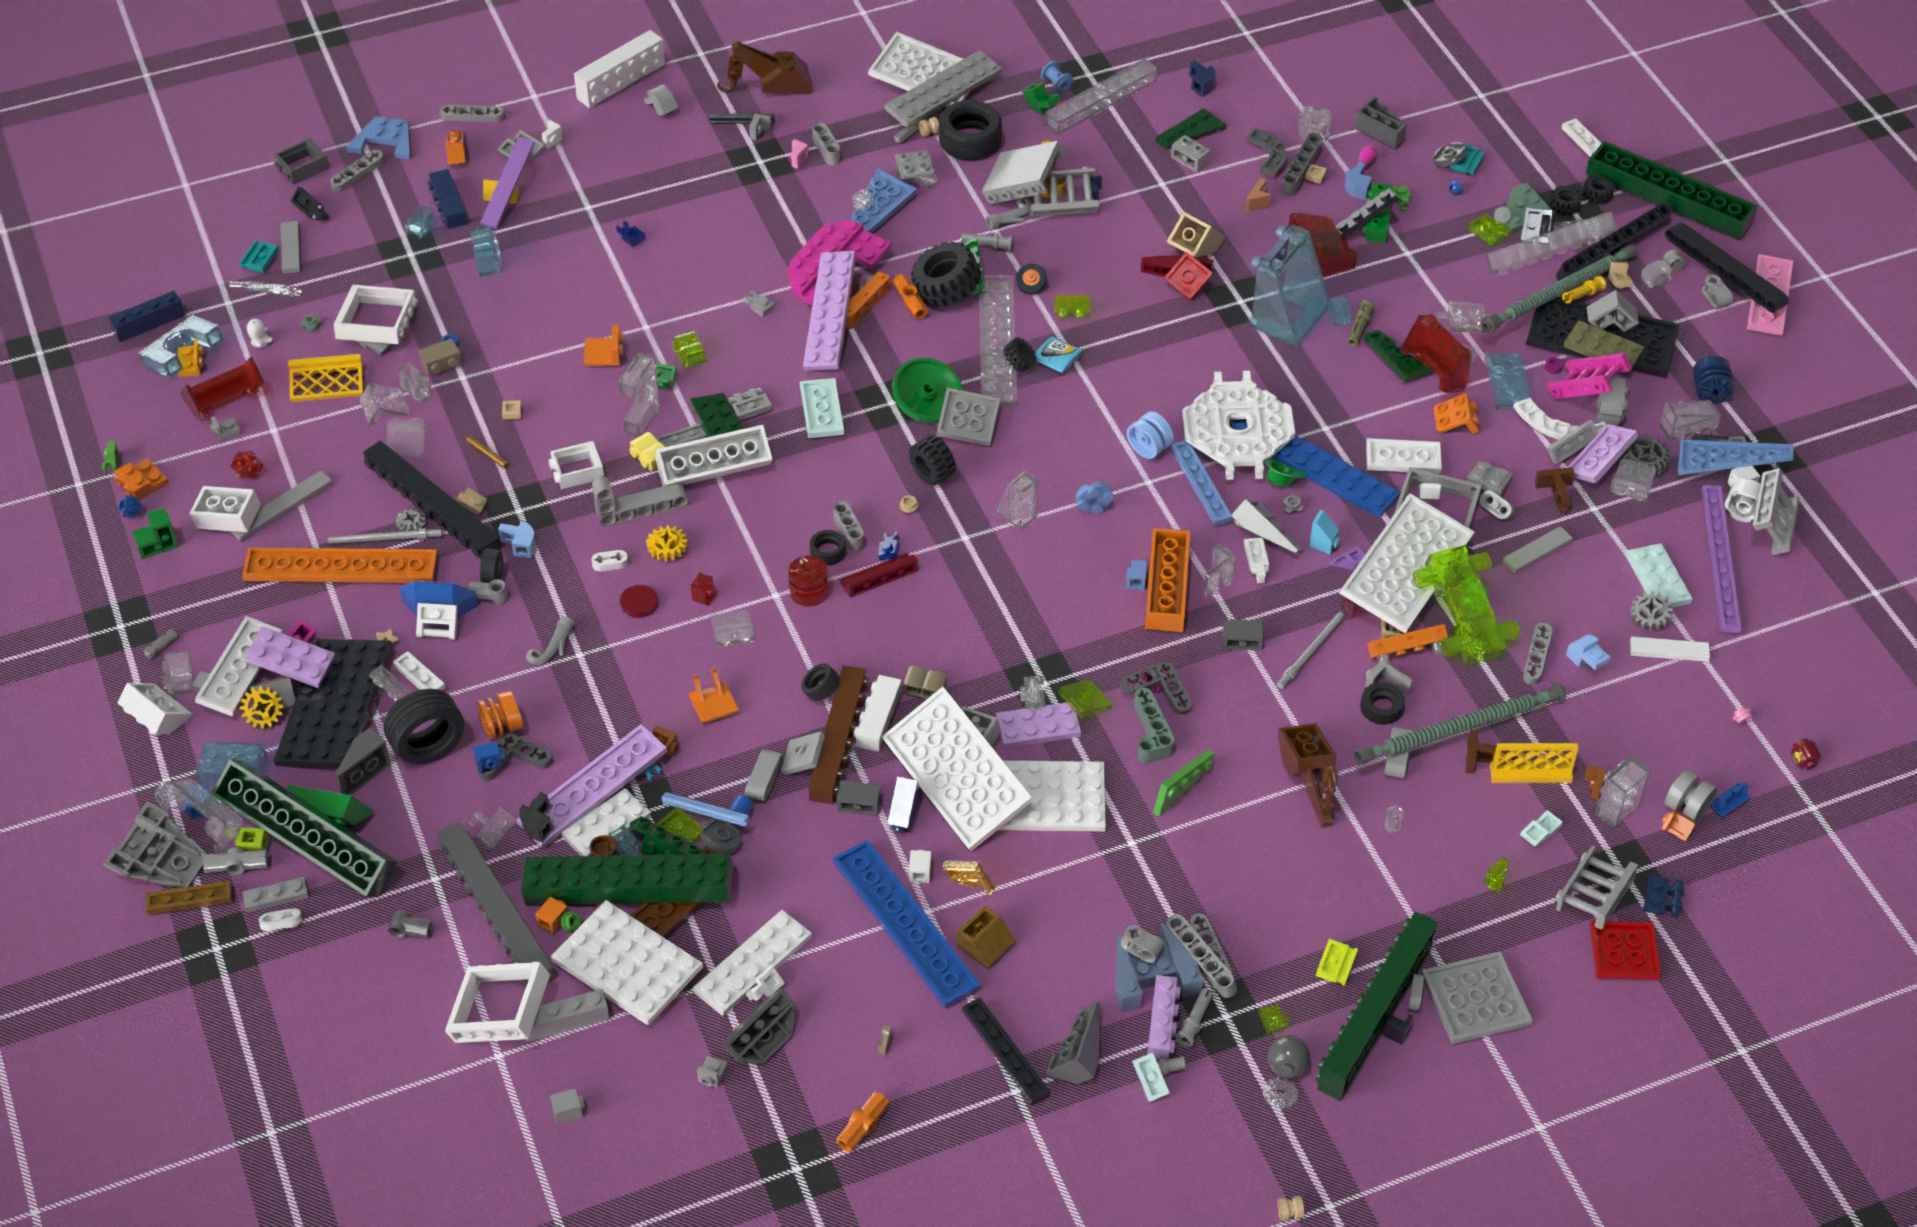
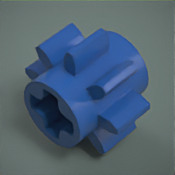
[118,495,142,518]

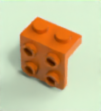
[584,325,624,366]
[1434,393,1480,434]

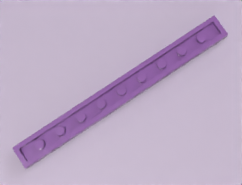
[1701,485,1741,633]

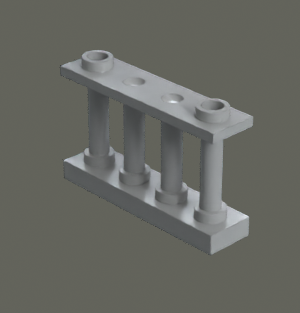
[1030,167,1099,217]
[1753,468,1800,555]
[1555,845,1638,930]

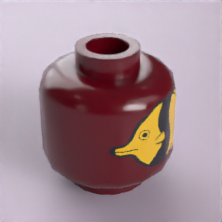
[1791,738,1821,770]

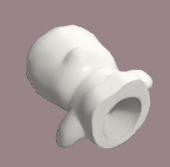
[247,319,273,348]

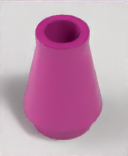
[1356,146,1377,170]

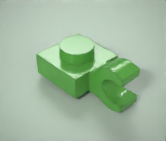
[1393,186,1411,210]
[102,441,119,473]

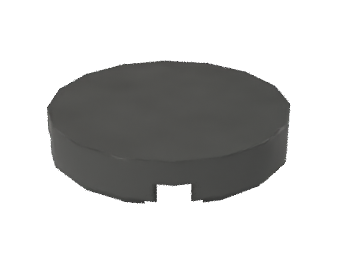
[1434,142,1467,167]
[701,819,742,854]

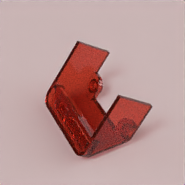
[180,357,265,418]

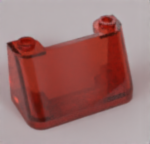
[1288,212,1358,280]
[1400,314,1472,393]

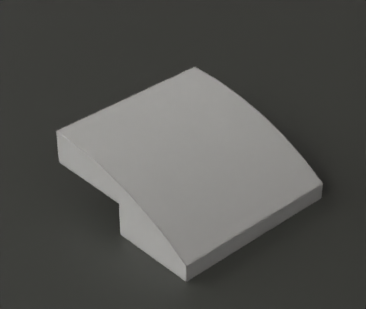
[497,130,546,164]

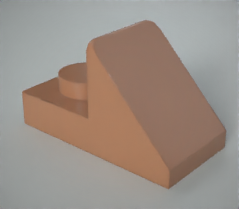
[1245,178,1272,212]

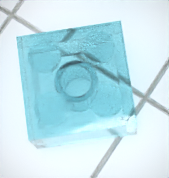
[469,225,502,277]

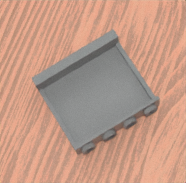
[982,141,1065,204]

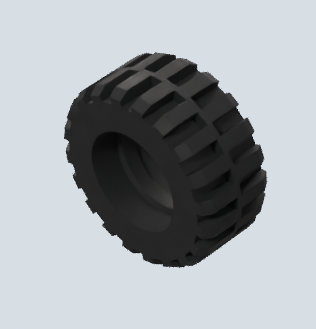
[911,241,981,308]

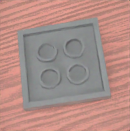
[936,387,1000,447]

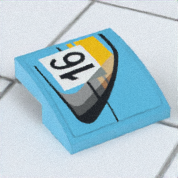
[1034,336,1082,373]

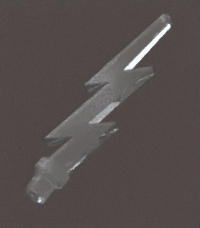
[228,281,301,296]

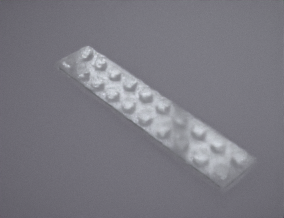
[979,275,1018,406]

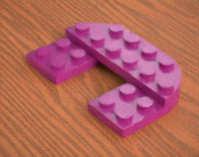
[788,221,892,306]

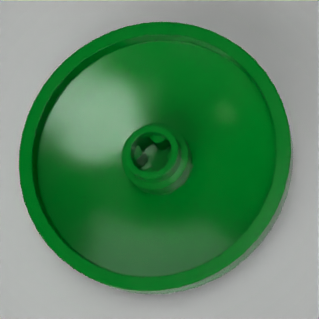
[892,358,963,423]

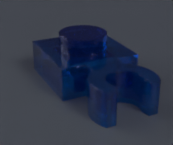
[616,221,646,247]
[877,531,900,560]

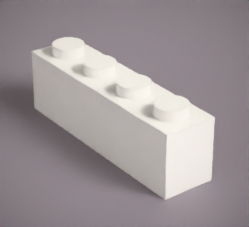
[853,675,902,752]

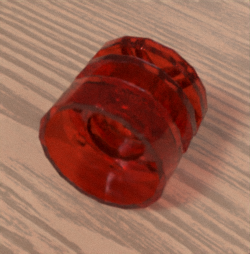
[788,555,829,607]

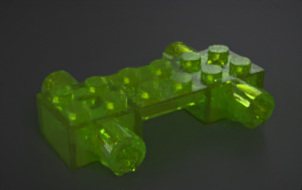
[1413,545,1520,666]

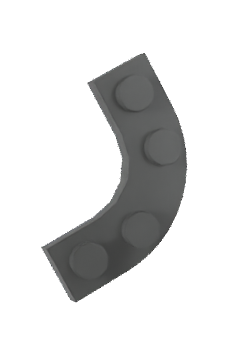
[1246,127,1287,178]

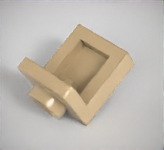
[1608,262,1633,289]
[455,487,487,516]

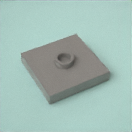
[781,731,825,775]

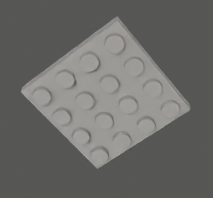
[1421,951,1533,1044]

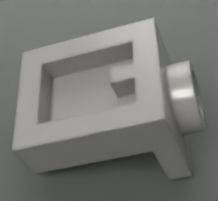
[749,114,771,140]
[210,417,241,441]
[697,1056,728,1087]

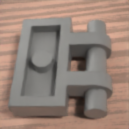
[727,388,772,421]

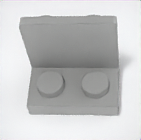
[895,150,934,179]

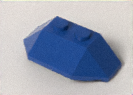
[400,581,478,618]

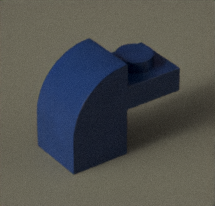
[1189,60,1215,97]

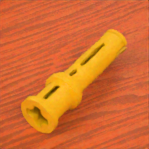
[1562,276,1606,304]

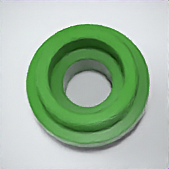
[561,911,581,932]

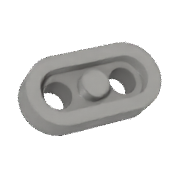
[1480,490,1514,520]

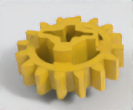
[646,525,688,562]
[240,686,284,729]

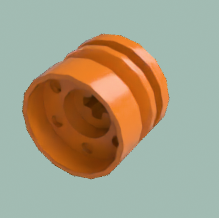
[476,690,523,740]

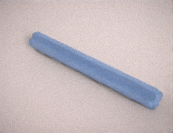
[662,793,750,827]

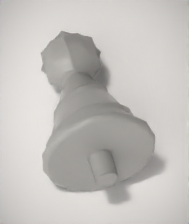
[1494,206,1511,223]

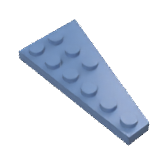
[850,168,917,233]
[1678,440,1794,475]

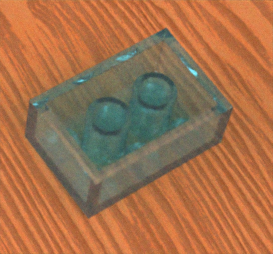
[196,741,268,788]

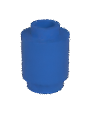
[729,795,753,826]

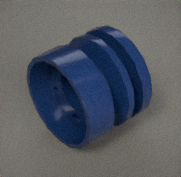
[1692,356,1735,404]

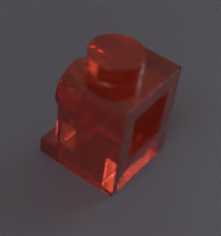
[690,572,718,606]

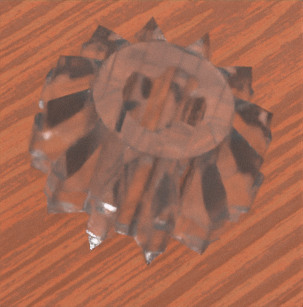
[1641,259,1672,288]

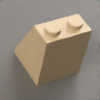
[1167,212,1225,258]

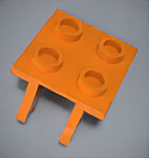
[688,668,739,724]

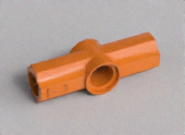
[893,273,928,320]
[836,1092,890,1152]

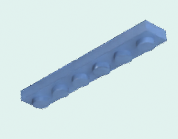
[1171,441,1232,526]

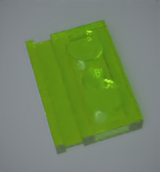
[1467,213,1510,246]

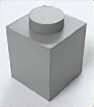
[550,1088,585,1125]

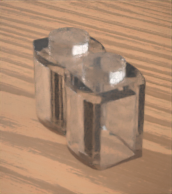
[397,363,432,403]

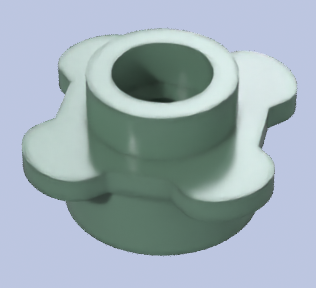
[300,314,321,332]

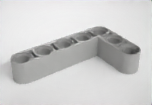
[592,476,688,526]

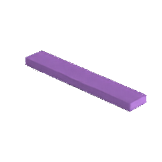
[480,137,535,230]

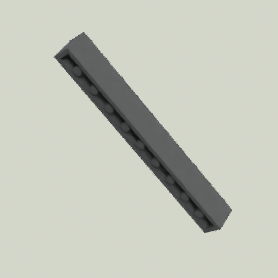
[437,821,555,985]

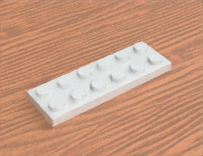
[195,616,282,716]
[693,910,812,1016]

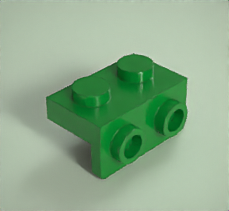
[635,361,677,390]

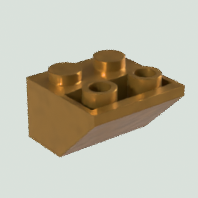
[957,905,1016,968]

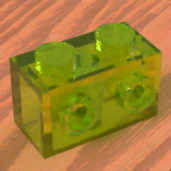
[1054,295,1090,317]

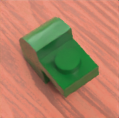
[1022,83,1061,114]

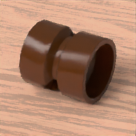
[589,835,617,856]

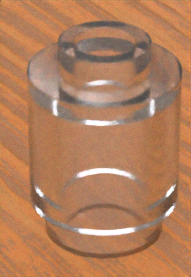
[912,172,938,189]

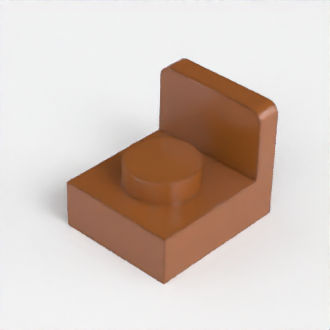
[652,725,679,759]
[1584,765,1607,800]

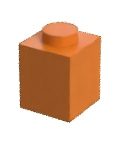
[535,897,568,935]

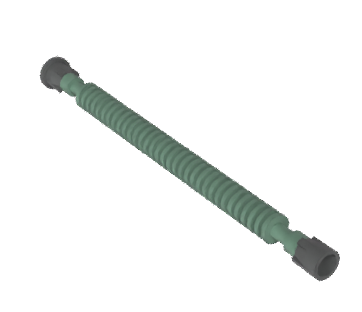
[1481,244,1637,334]
[1354,683,1566,765]

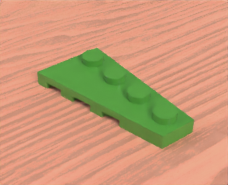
[1153,749,1215,817]

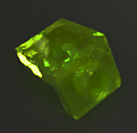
[1484,857,1509,894]

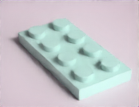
[800,378,844,438]
[1625,543,1693,607]

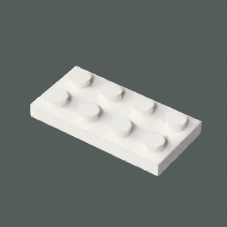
[1366,438,1442,474]
[561,788,651,856]

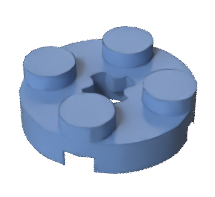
[1075,482,1114,514]

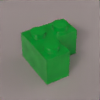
[132,507,178,559]

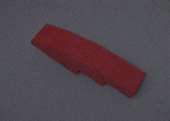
[1141,256,1214,277]

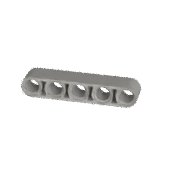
[1167,914,1237,998]

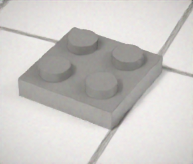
[1466,461,1513,495]

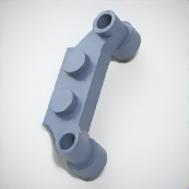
[1251,224,1296,273]

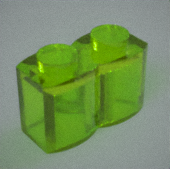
[671,330,706,368]

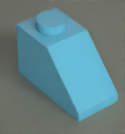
[1309,509,1340,554]

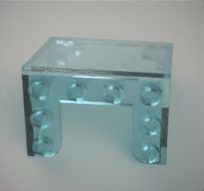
[1251,224,1331,347]

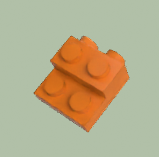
[114,458,169,501]

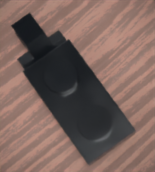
[290,186,329,222]

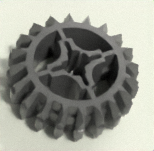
[1620,435,1671,479]

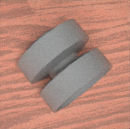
[1664,769,1718,823]

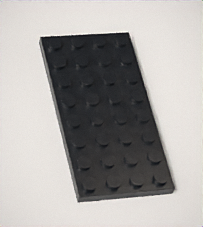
[1526,297,1679,377]
[273,639,393,768]

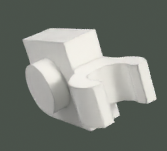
[746,966,785,1001]

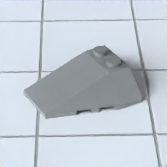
[103,801,206,888]

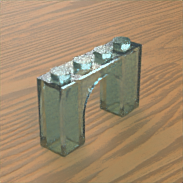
[138,315,224,378]

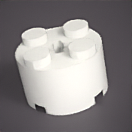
[1725,478,1761,522]

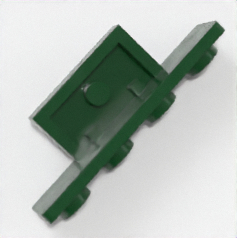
[629,816,706,855]

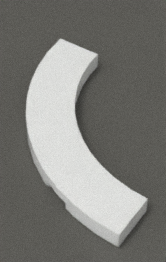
[1513,398,1606,440]

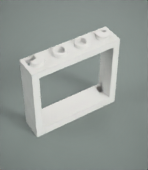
[334,285,418,344]
[445,962,550,1043]

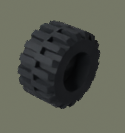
[909,435,956,486]

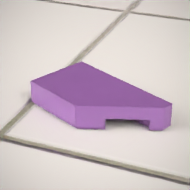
[1330,546,1366,570]

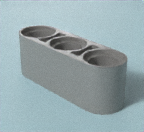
[812,122,840,165]
[833,501,864,552]
[1384,727,1412,779]
[745,749,783,802]

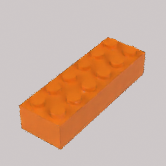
[1145,528,1190,632]

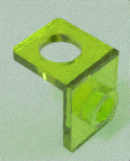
[1258,1004,1290,1034]

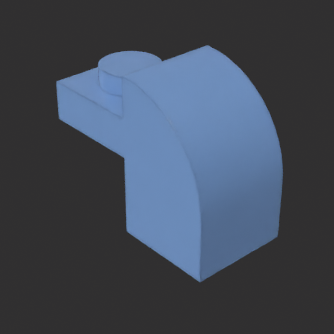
[1344,162,1373,200]

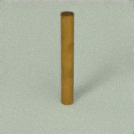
[466,436,509,469]

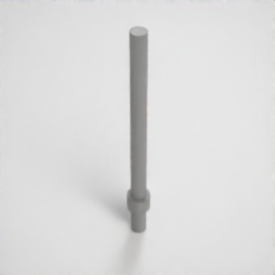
[328,528,442,544]
[1277,612,1345,689]

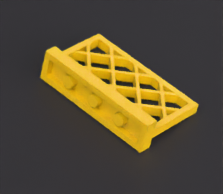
[288,354,363,402]
[1489,743,1578,783]

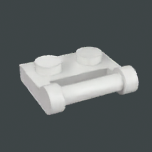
[416,603,458,640]

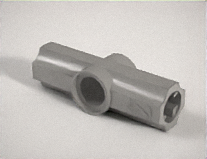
[203,847,269,875]

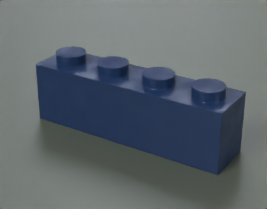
[427,169,468,229]
[108,290,185,342]

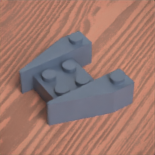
[1115,923,1204,1012]

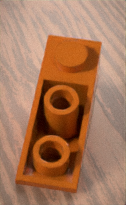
[446,130,466,164]

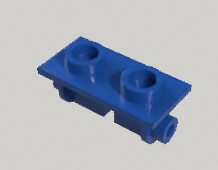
[1710,782,1751,817]

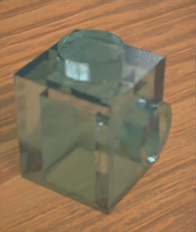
[1328,297,1352,325]
[607,825,639,855]

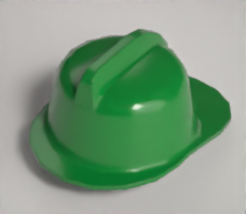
[1265,459,1307,487]

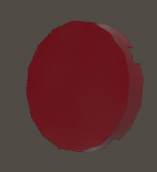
[620,585,658,618]

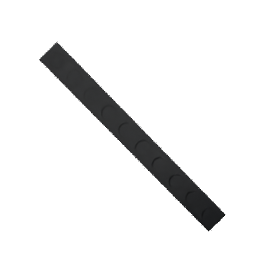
[363,440,502,558]

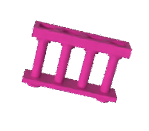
[1547,353,1633,399]

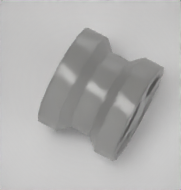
[1663,249,1685,271]

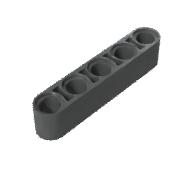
[1282,133,1322,196]

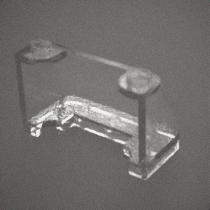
[153,778,245,853]

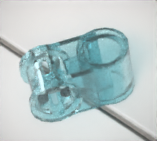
[405,206,435,238]

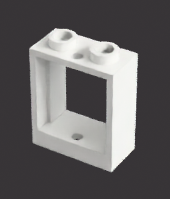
[548,441,604,490]

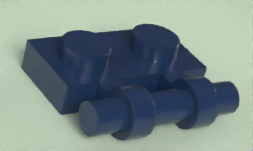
[1643,874,1685,917]

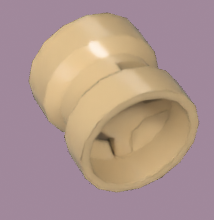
[918,117,939,137]
[1277,1196,1304,1221]

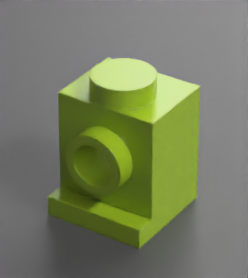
[235,827,270,851]

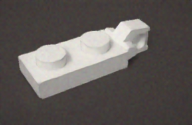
[1243,538,1269,583]

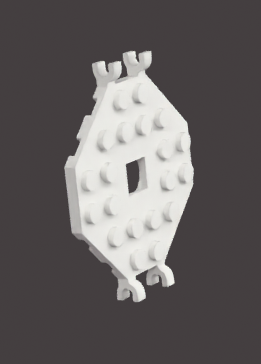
[1182,371,1295,480]

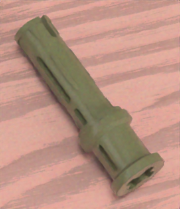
[1347,301,1375,347]

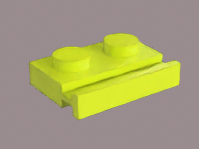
[1316,939,1358,986]

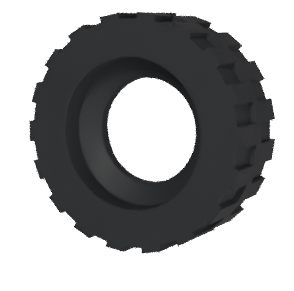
[1360,682,1405,725]

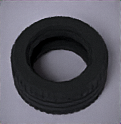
[939,100,1002,161]
[383,688,465,764]

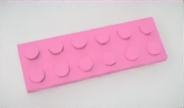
[1746,254,1793,336]

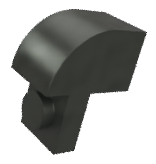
[519,792,553,843]

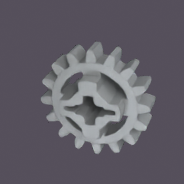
[1630,591,1673,631]

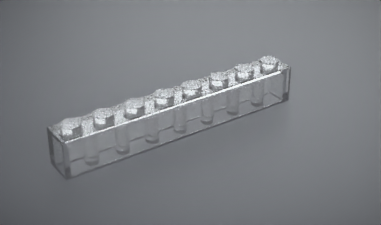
[1045,59,1157,135]
[1485,212,1617,275]

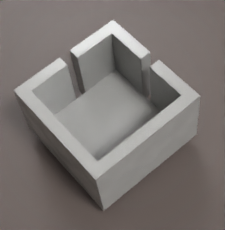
[1596,377,1628,426]

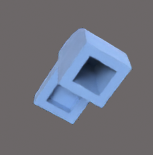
[498,521,536,559]
[1566,634,1610,670]

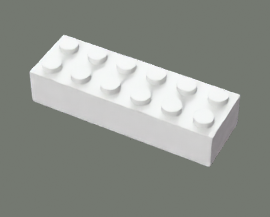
[574,30,665,108]
[654,425,772,487]

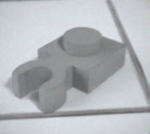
[744,291,775,317]

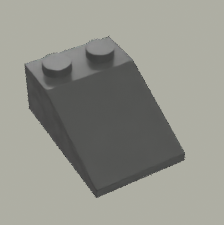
[335,728,391,795]

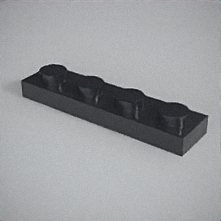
[1333,188,1398,240]

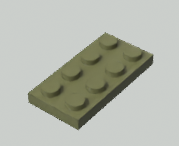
[1563,321,1644,373]

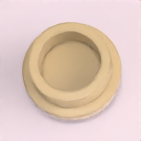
[900,495,918,513]

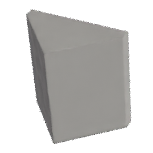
[250,676,295,717]

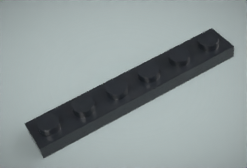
[962,997,1050,1105]

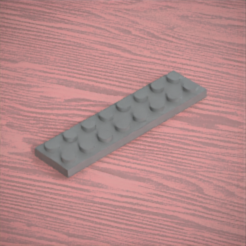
[884,50,1002,128]

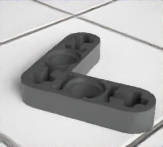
[1121,661,1192,714]
[478,733,552,781]

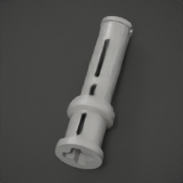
[961,232,1014,251]
[1175,988,1213,1047]

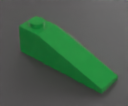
[287,785,374,826]

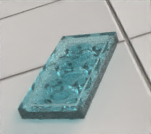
[1485,353,1532,410]

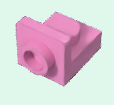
[791,139,808,169]

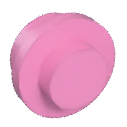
[1733,707,1753,725]

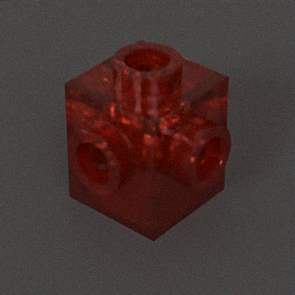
[230,450,264,480]

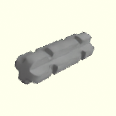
[143,629,178,659]

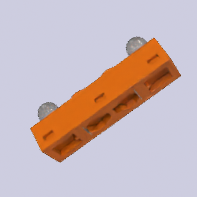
[845,271,891,329]
[1367,624,1448,665]

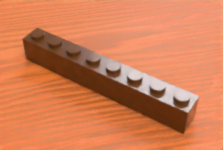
[808,665,869,804]

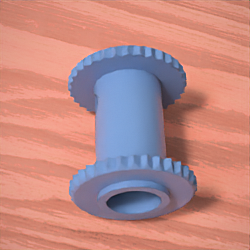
[1041,61,1073,93]

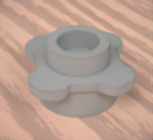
[1282,495,1303,513]

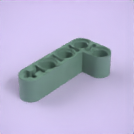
[1134,688,1175,763]

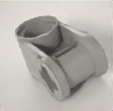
[1702,275,1733,308]
[1120,925,1164,963]

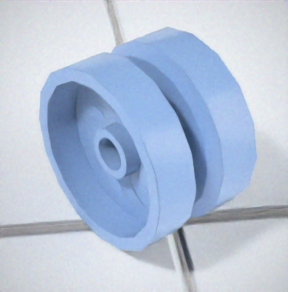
[1127,411,1174,459]

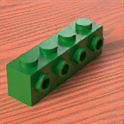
[1362,183,1393,244]

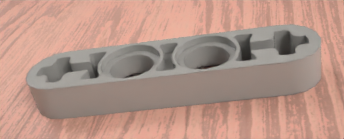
[440,105,504,122]
[330,150,384,192]
[1523,623,1552,685]
[1190,914,1232,985]

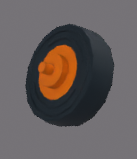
[1016,263,1047,295]

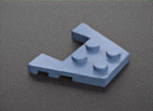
[346,116,411,160]

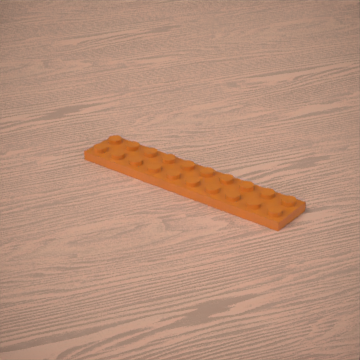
[242,547,438,583]

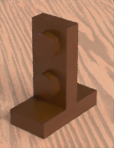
[1534,467,1575,514]
[1465,729,1517,774]

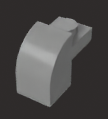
[644,85,678,116]

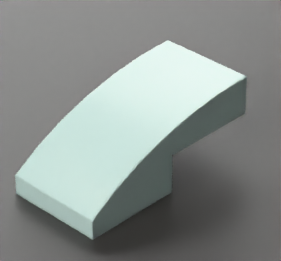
[1520,810,1563,847]

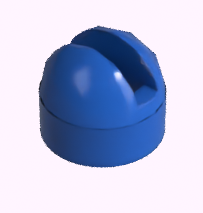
[1449,179,1463,194]

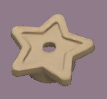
[376,629,399,645]

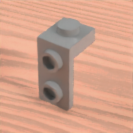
[1365,661,1413,694]

